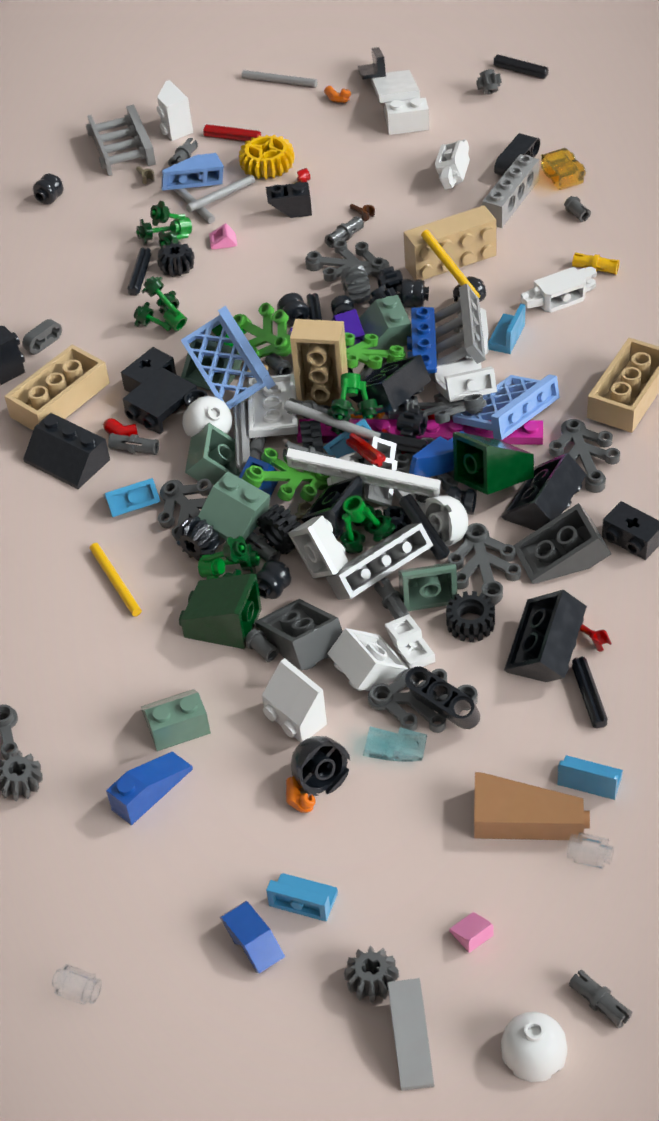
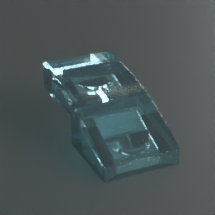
[363,726,427,762]

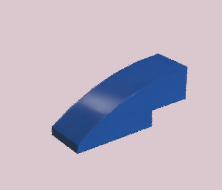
[409,431,465,477]

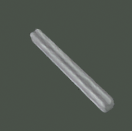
[233,400,250,472]

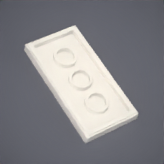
[371,70,420,103]
[248,374,298,438]

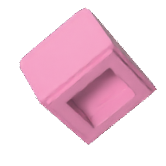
[209,224,237,250]
[449,912,493,953]

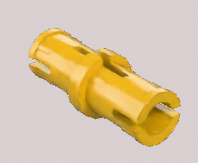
[572,252,620,275]

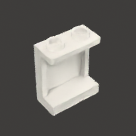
[434,358,497,402]

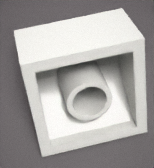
[157,80,193,141]
[384,98,429,135]
[288,515,348,578]
[327,628,409,691]
[262,658,327,743]

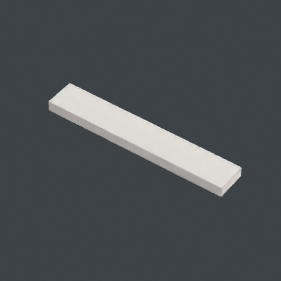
[286,448,441,497]

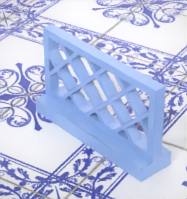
[181,306,276,409]
[453,374,560,440]

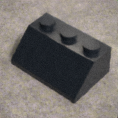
[348,355,431,415]
[23,413,110,489]
[501,453,587,531]
[504,590,587,682]

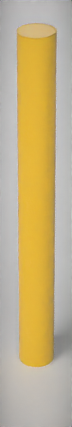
[421,230,480,298]
[89,543,142,616]

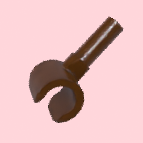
[350,204,375,221]

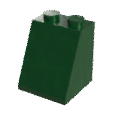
[453,432,534,495]
[179,573,262,649]

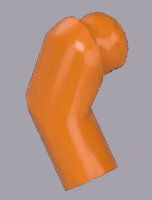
[324,86,351,103]
[286,777,316,813]

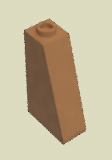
[474,772,590,841]

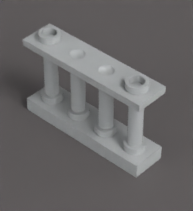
[86,105,156,176]
[422,283,486,384]

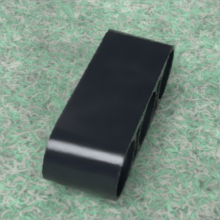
[494,133,540,176]
[405,666,480,729]

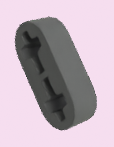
[22,319,62,354]

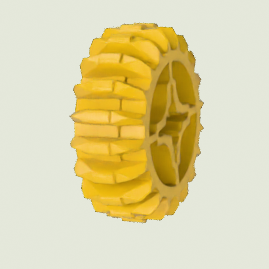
[239,135,295,179]

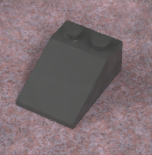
[513,503,611,584]
[255,599,343,671]

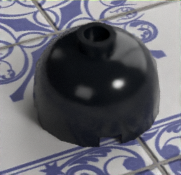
[291,736,350,796]

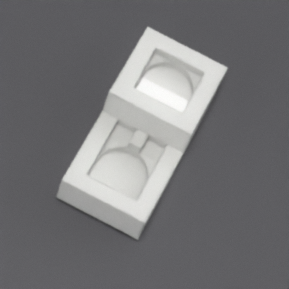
[385,614,436,668]

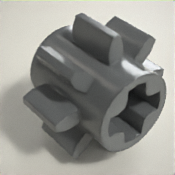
[476,69,502,94]

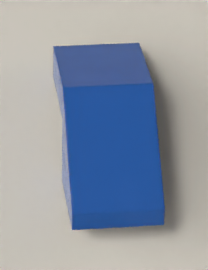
[220,901,286,974]

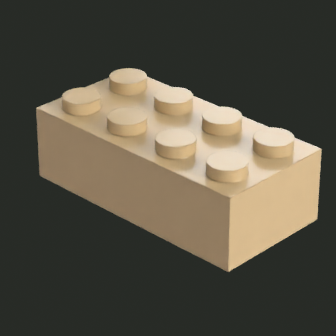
[403,205,497,280]
[290,319,349,409]
[587,337,659,433]
[4,344,110,430]

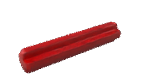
[203,124,262,141]
[346,433,386,467]

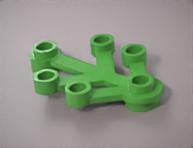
[233,302,291,359]
[345,333,406,369]
[242,448,331,502]

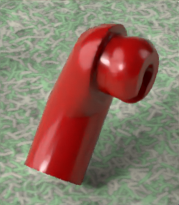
[103,418,138,436]

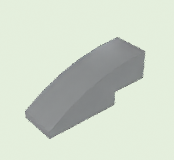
[363,436,398,507]
[388,978,434,1091]

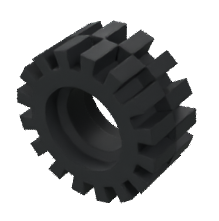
[300,420,324,453]
[257,504,301,554]
[446,591,495,642]

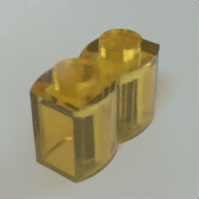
[541,148,586,190]

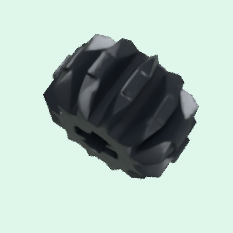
[157,242,195,277]
[175,516,221,561]

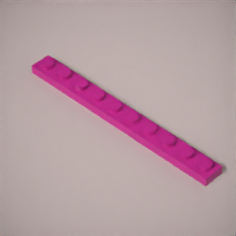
[297,419,543,445]

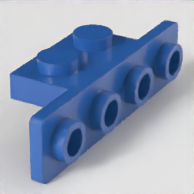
[407,307,437,373]

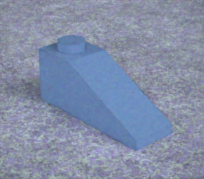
[161,153,224,191]

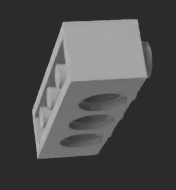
[482,154,539,228]
[326,523,433,600]

